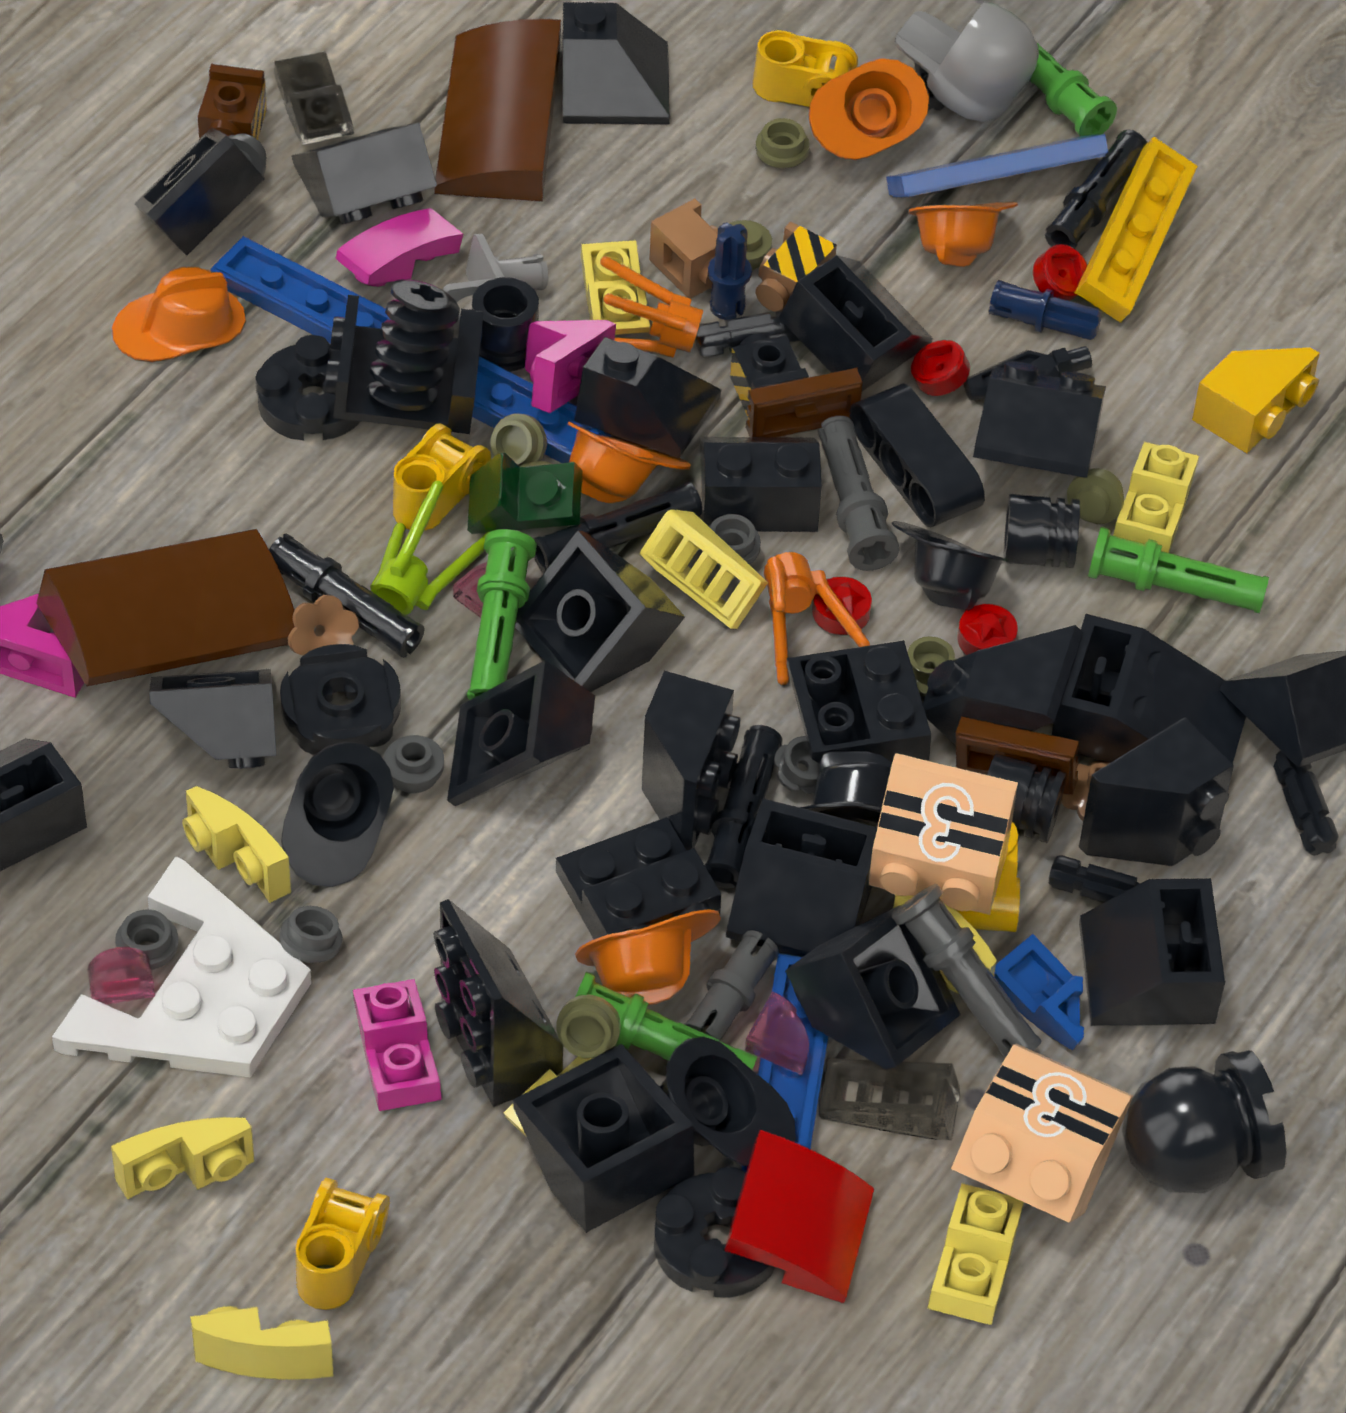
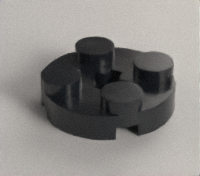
[255,334,361,441]
[280,644,401,754]
[654,1167,775,1298]

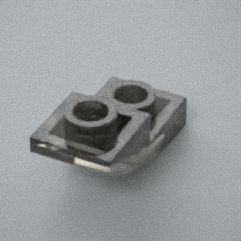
[274,51,354,145]

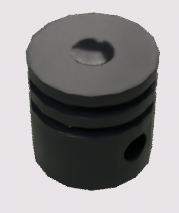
[472,277,539,372]
[1003,494,1080,568]
[987,754,1067,843]

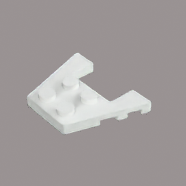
[52,857,311,1078]

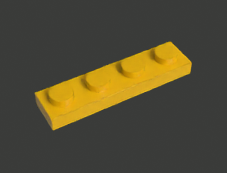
[1075,136,1198,323]

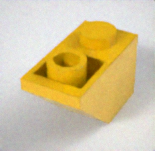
[1192,347,1320,453]

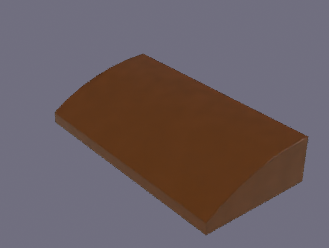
[434,19,561,202]
[37,529,295,687]

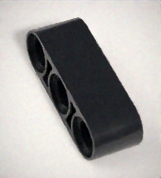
[850,383,985,528]

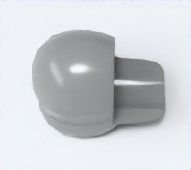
[895,1,1039,122]

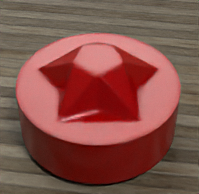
[1033,245,1088,301]
[911,340,970,396]
[812,577,872,635]
[957,604,1018,655]

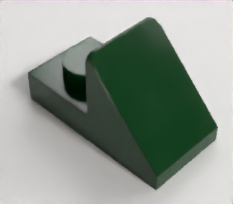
[467,453,582,534]

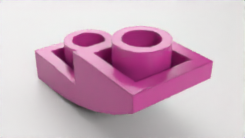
[335,208,463,287]
[353,979,442,1111]

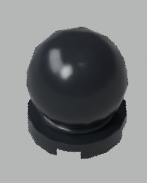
[1122,1050,1287,1193]

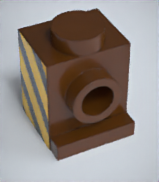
[197,64,267,140]

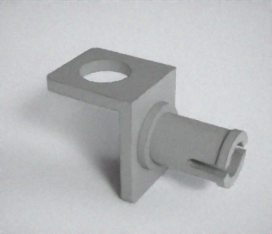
[443,234,548,328]

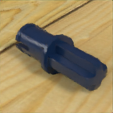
[708,222,752,320]
[988,280,1101,340]

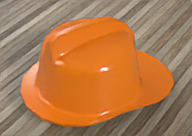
[809,58,929,160]
[908,202,1018,267]
[112,267,246,362]
[568,421,691,504]
[575,909,721,1005]

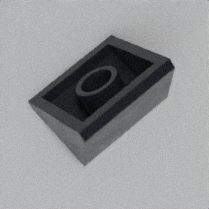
[135,128,265,256]
[1219,651,1346,768]

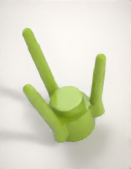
[370,480,489,615]

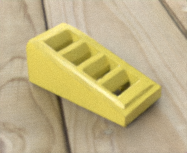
[640,510,768,629]

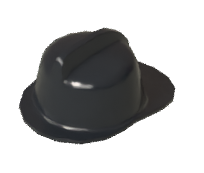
[892,521,1013,611]
[281,741,394,887]
[800,752,892,823]
[659,1036,796,1167]

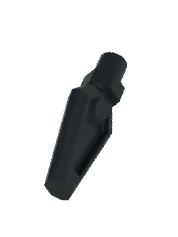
[963,346,1092,400]

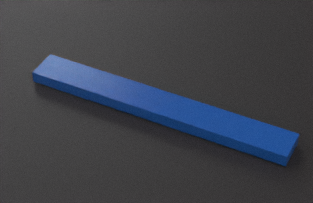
[210,236,611,463]

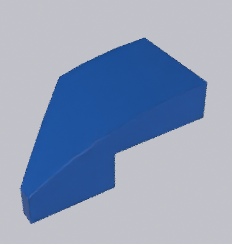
[994,934,1084,1050]

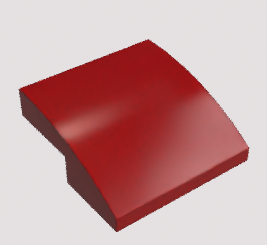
[724,1130,875,1303]

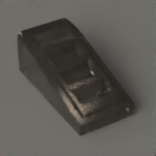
[818,1058,960,1140]

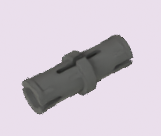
[685,930,779,1041]

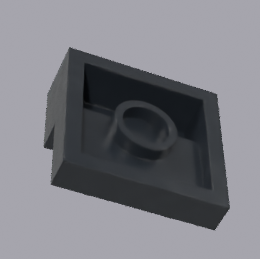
[556,817,721,939]

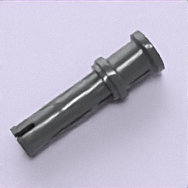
[818,416,900,571]
[891,884,1042,1058]

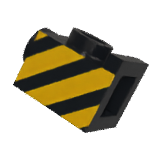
[730,333,809,420]

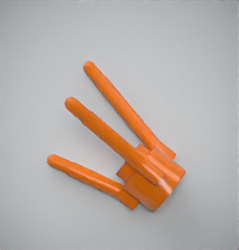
[600,256,703,358]
[764,552,870,685]

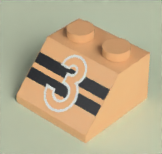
[869,753,1018,915]
[951,1044,1133,1223]

